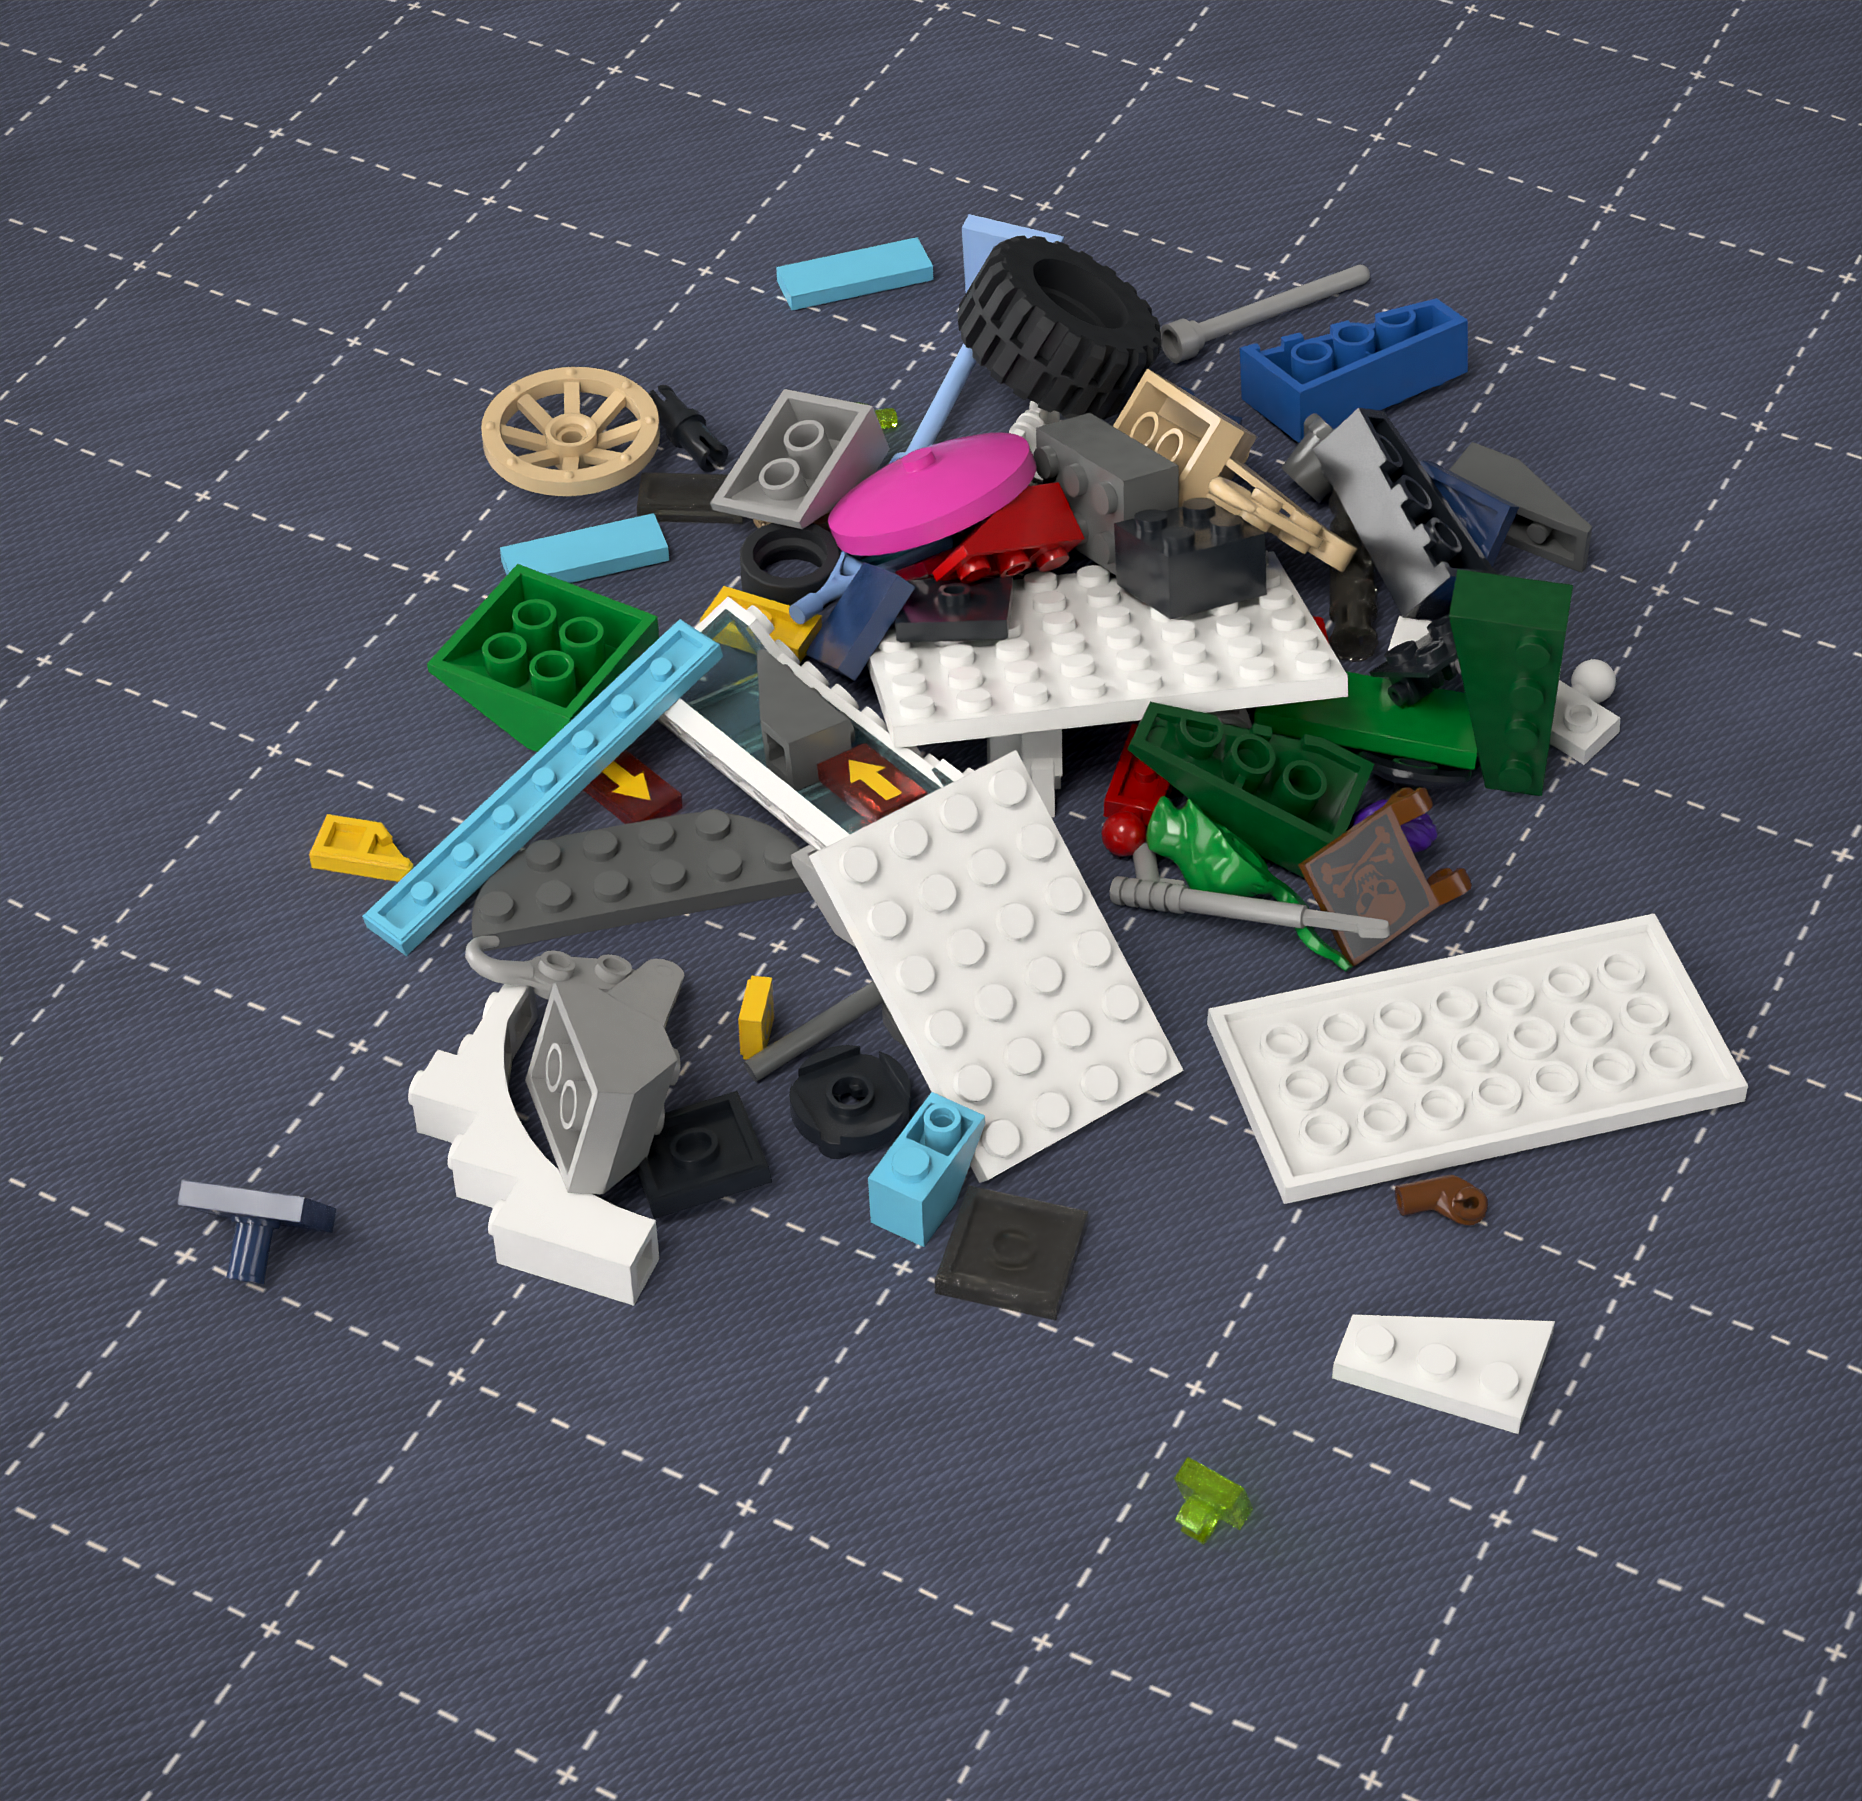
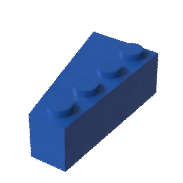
[1240,298,1468,443]

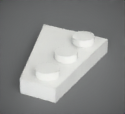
[1332,1315,1555,1434]

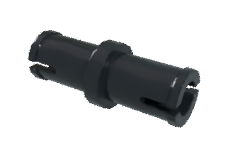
[649,385,728,472]

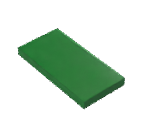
[1254,671,1479,770]

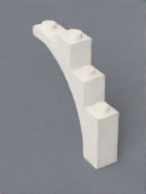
[408,984,659,1306]

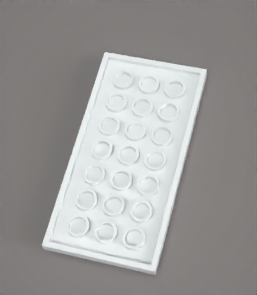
[1207,913,1748,1204]

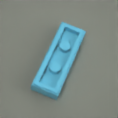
[776,237,933,310]
[500,513,669,583]

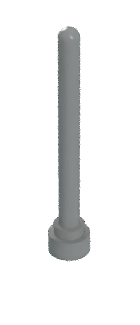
[1160,265,1370,363]

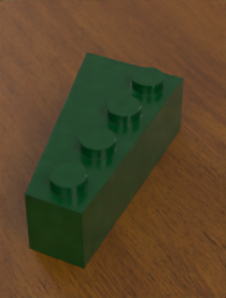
[1449,569,1573,796]

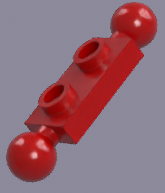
[1101,724,1173,857]

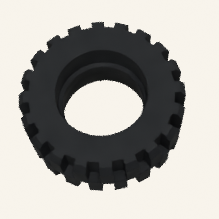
[957,235,1162,420]

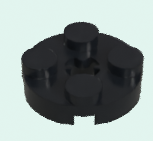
[789,1045,911,1159]

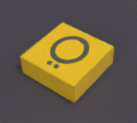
[738,976,774,1060]

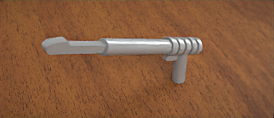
[1110,843,1390,938]

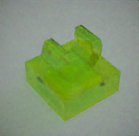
[1174,1457,1253,1545]

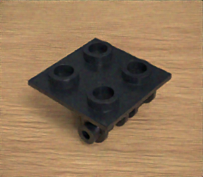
[1369,614,1461,706]

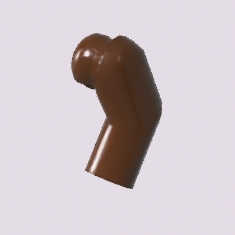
[1395,1175,1488,1225]

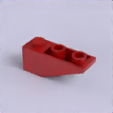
[932,482,1085,584]

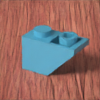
[868,1092,985,1247]

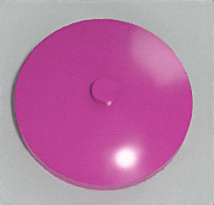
[828,433,1037,556]

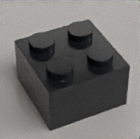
[1114,498,1267,620]

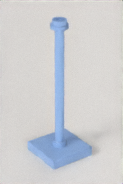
[889,214,1064,464]

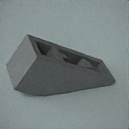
[1449,442,1592,573]

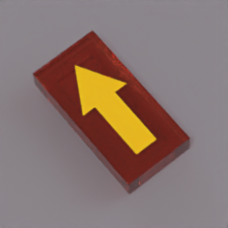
[817,743,927,824]
[583,750,683,824]

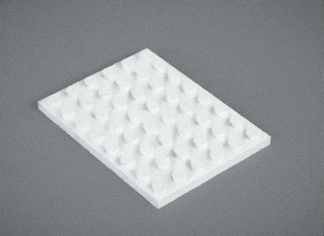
[866,550,1348,748]

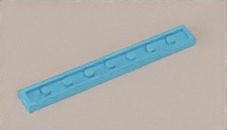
[362,619,723,956]

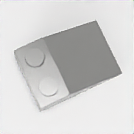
[710,389,890,529]

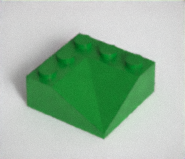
[427,564,659,752]

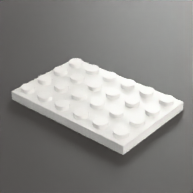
[809,750,1184,1183]

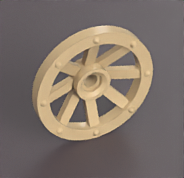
[481,367,660,496]

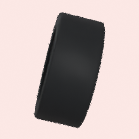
[740,523,840,609]

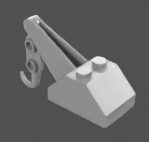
[465,936,684,1194]

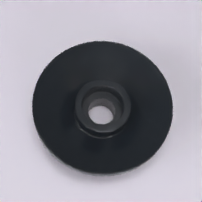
[1359,751,1471,794]

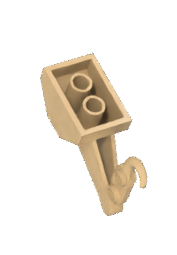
[1113,369,1358,572]

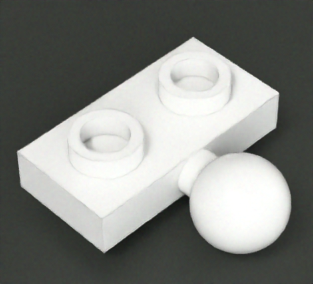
[1550,659,1620,765]

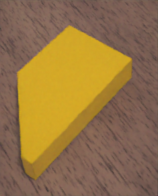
[309,814,414,882]

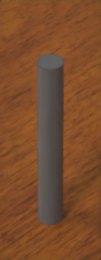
[743,981,884,1082]

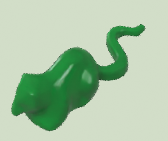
[1146,796,1353,972]

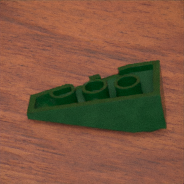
[1127,701,1374,878]

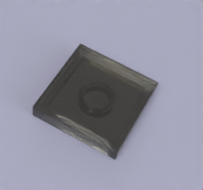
[934,1185,1088,1321]

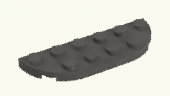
[472,809,808,952]

